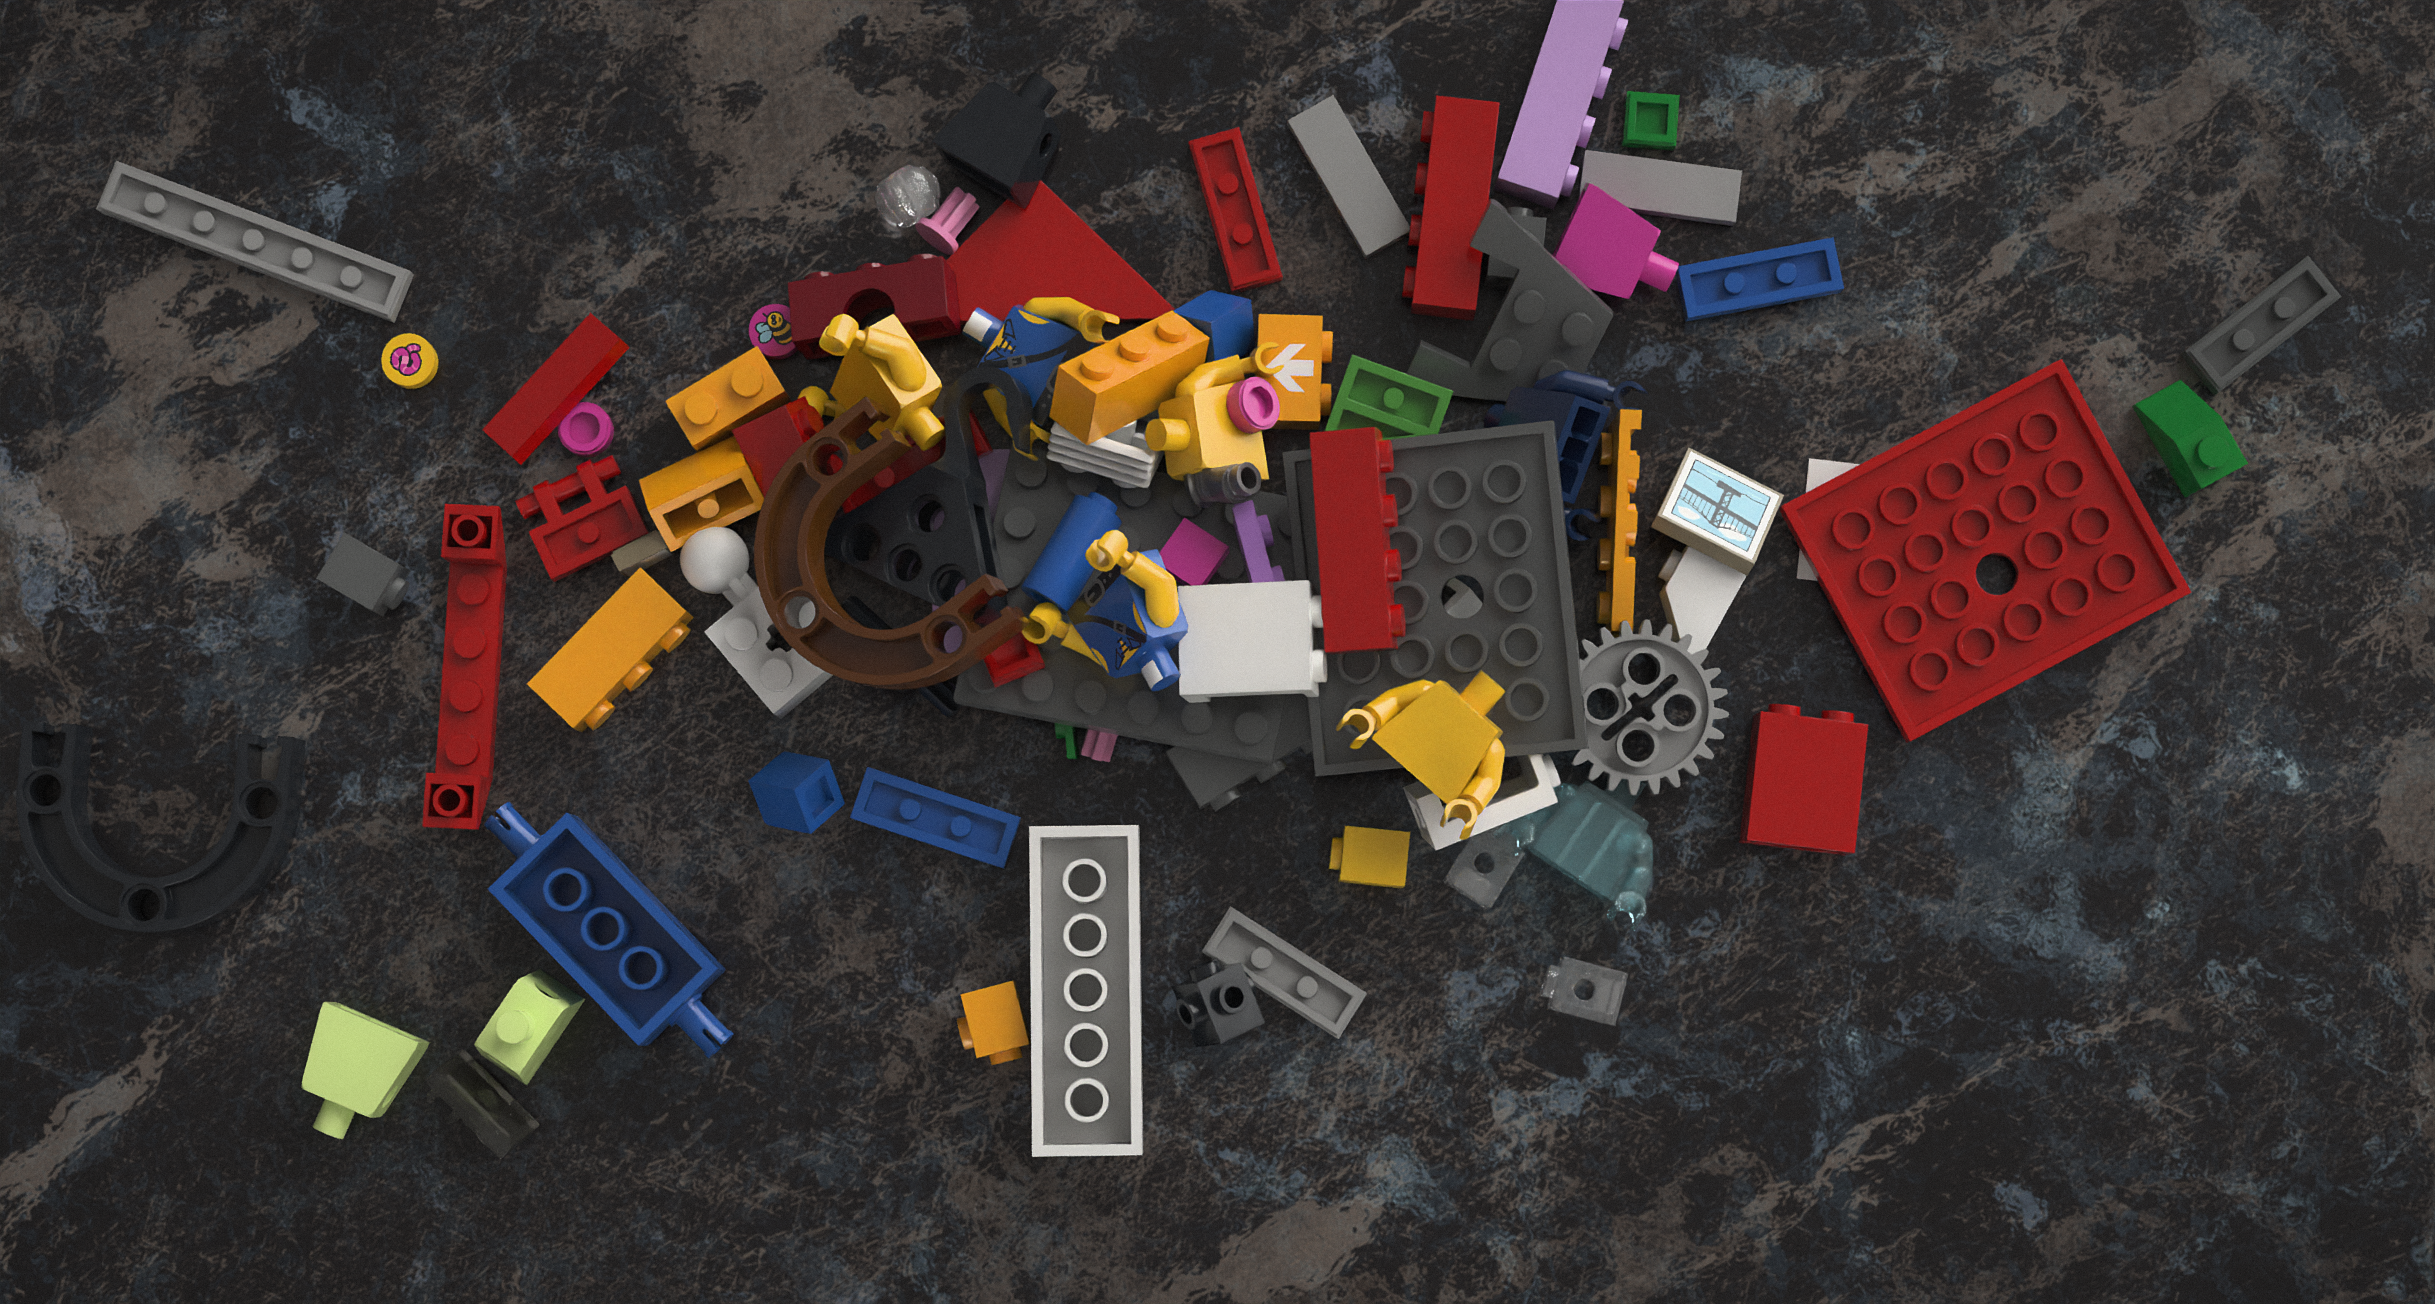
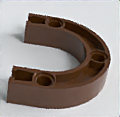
[754,396,1030,690]

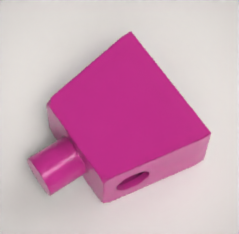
[1552,182,1679,299]

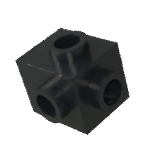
[1172,958,1265,1047]

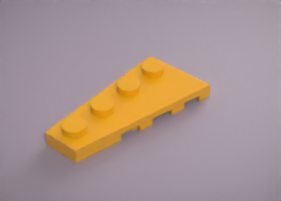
[1596,409,1642,637]

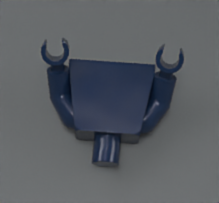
[1484,370,1648,541]

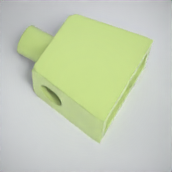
[474,969,585,1085]
[301,1002,430,1139]

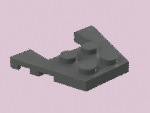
[1404,198,1613,402]

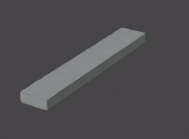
[96,161,414,323]

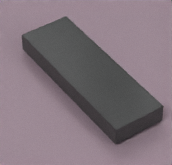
[2181,256,2342,395]

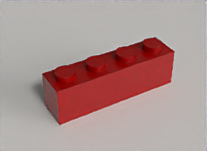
[1402,95,1500,321]
[1309,427,1406,654]

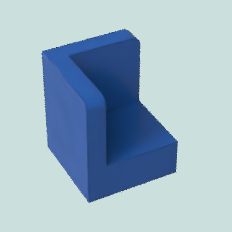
[1173,290,1255,364]
[748,752,845,834]

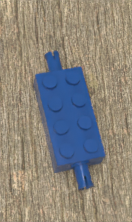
[484,802,734,1059]

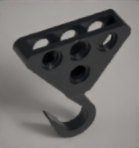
[824,367,1033,627]

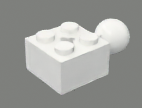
[680,527,833,719]

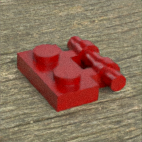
[515,455,650,582]

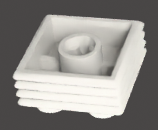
[1046,409,1164,488]

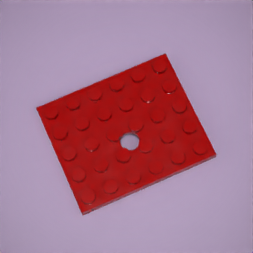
[1779,359,2192,743]

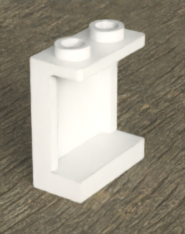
[1178,580,1327,703]
[1403,754,1561,850]

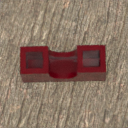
[788,254,961,360]

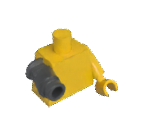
[1145,342,1284,508]

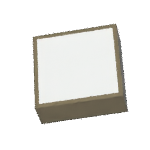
[611,530,675,578]

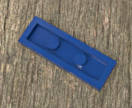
[1676,237,1844,322]
[850,767,1022,869]

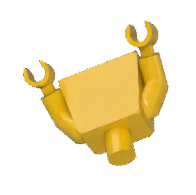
[797,314,945,451]
[1336,670,1506,840]

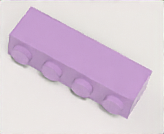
[1494,0,1628,209]

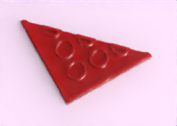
[893,180,1175,325]

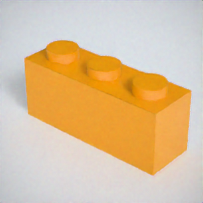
[1049,310,1210,445]
[527,567,694,732]

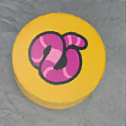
[381,333,438,389]

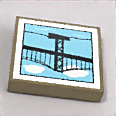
[1651,448,1784,576]

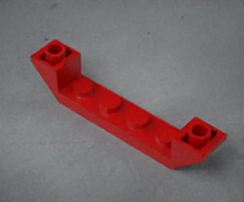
[422,504,507,830]

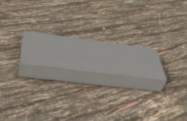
[1287,95,1410,259]
[1578,150,1742,226]
[1202,906,1367,1039]

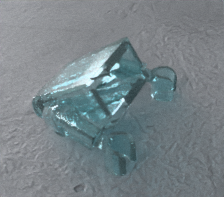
[1494,779,1653,931]

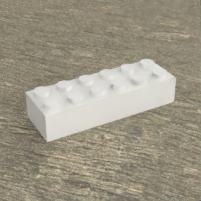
[1029,825,1143,1157]

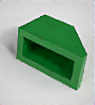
[2132,380,2248,498]

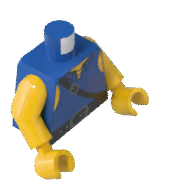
[962,297,1120,461]
[1022,530,1188,691]

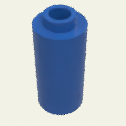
[1021,492,1122,615]

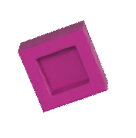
[1159,517,1230,586]

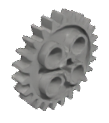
[1570,619,1729,795]

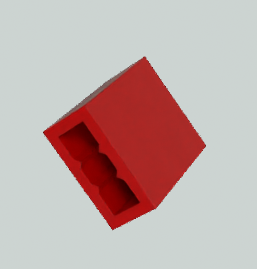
[1739,704,1868,856]

